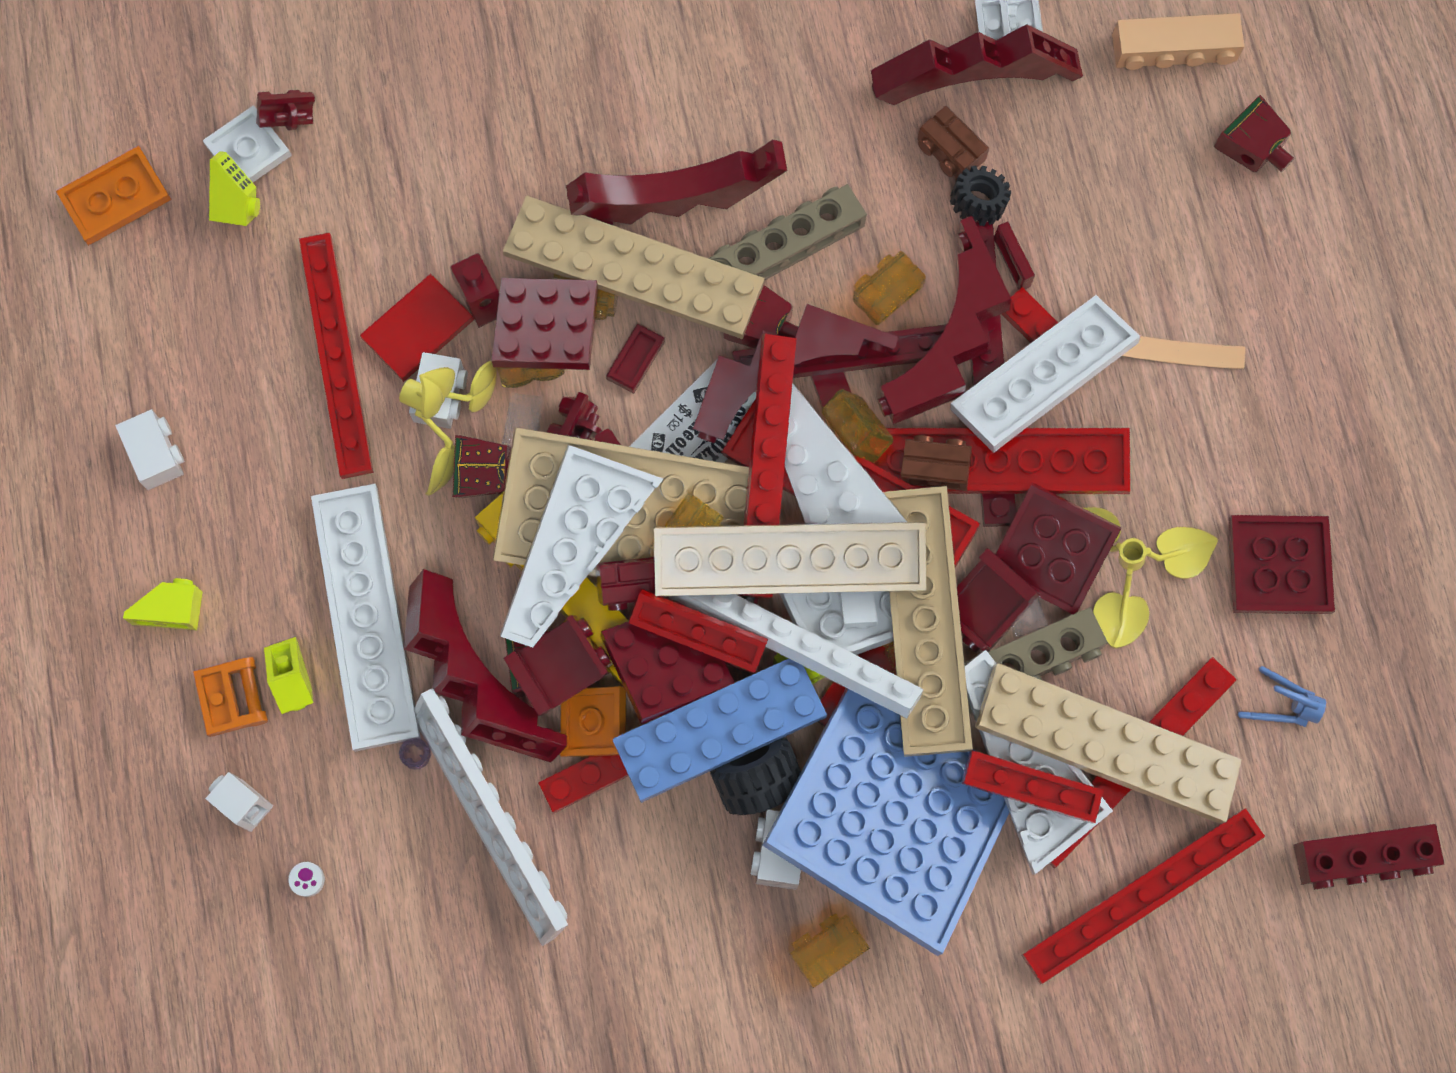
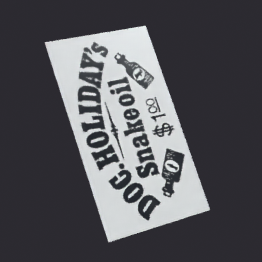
[629,359,756,463]

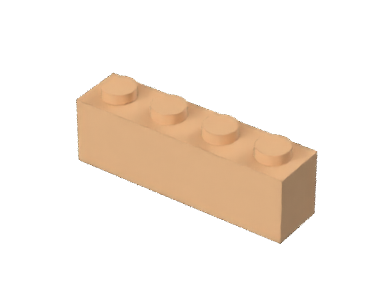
[1112,13,1244,70]

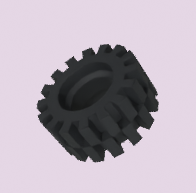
[950,166,1011,226]

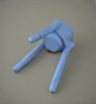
[1238,666,1326,727]

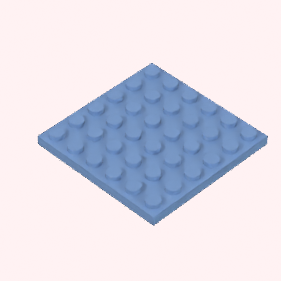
[762,688,1009,956]

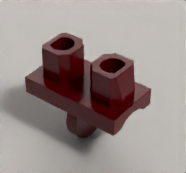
[256,90,315,131]
[547,392,602,440]

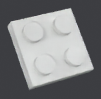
[203,105,292,183]

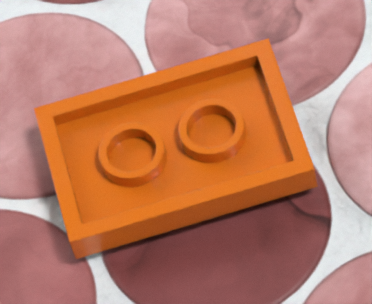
[56,146,172,246]

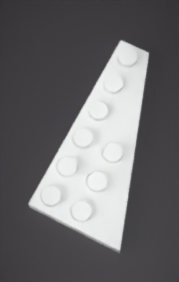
[785,383,907,524]
[500,445,663,647]
[965,650,1113,875]

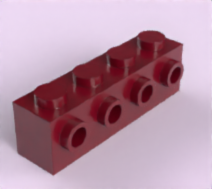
[1294,824,1445,890]

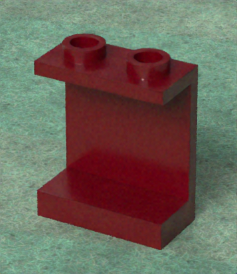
[503,615,612,716]

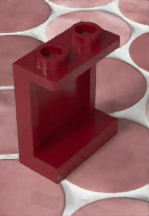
[957,548,1041,653]

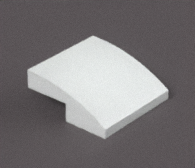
[975,0,1043,40]

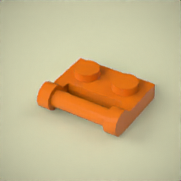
[193,657,268,737]

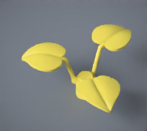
[399,361,497,496]
[1084,507,1218,648]

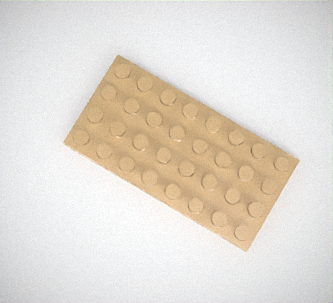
[493,427,749,596]

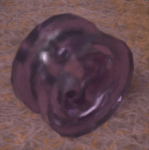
[399,738,431,770]

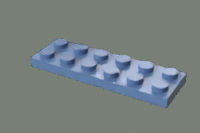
[612,659,827,803]

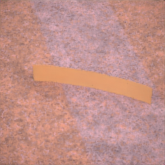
[1122,336,1245,369]

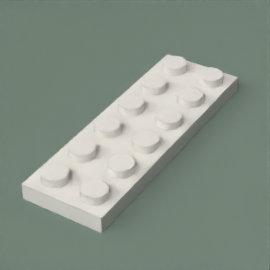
[950,295,1140,453]

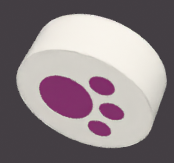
[289,862,325,897]

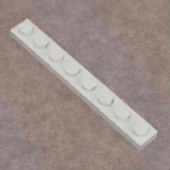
[669,594,923,718]

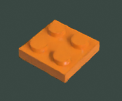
[560,686,626,757]

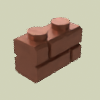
[917,106,990,179]
[901,435,972,491]

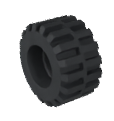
[710,737,801,815]

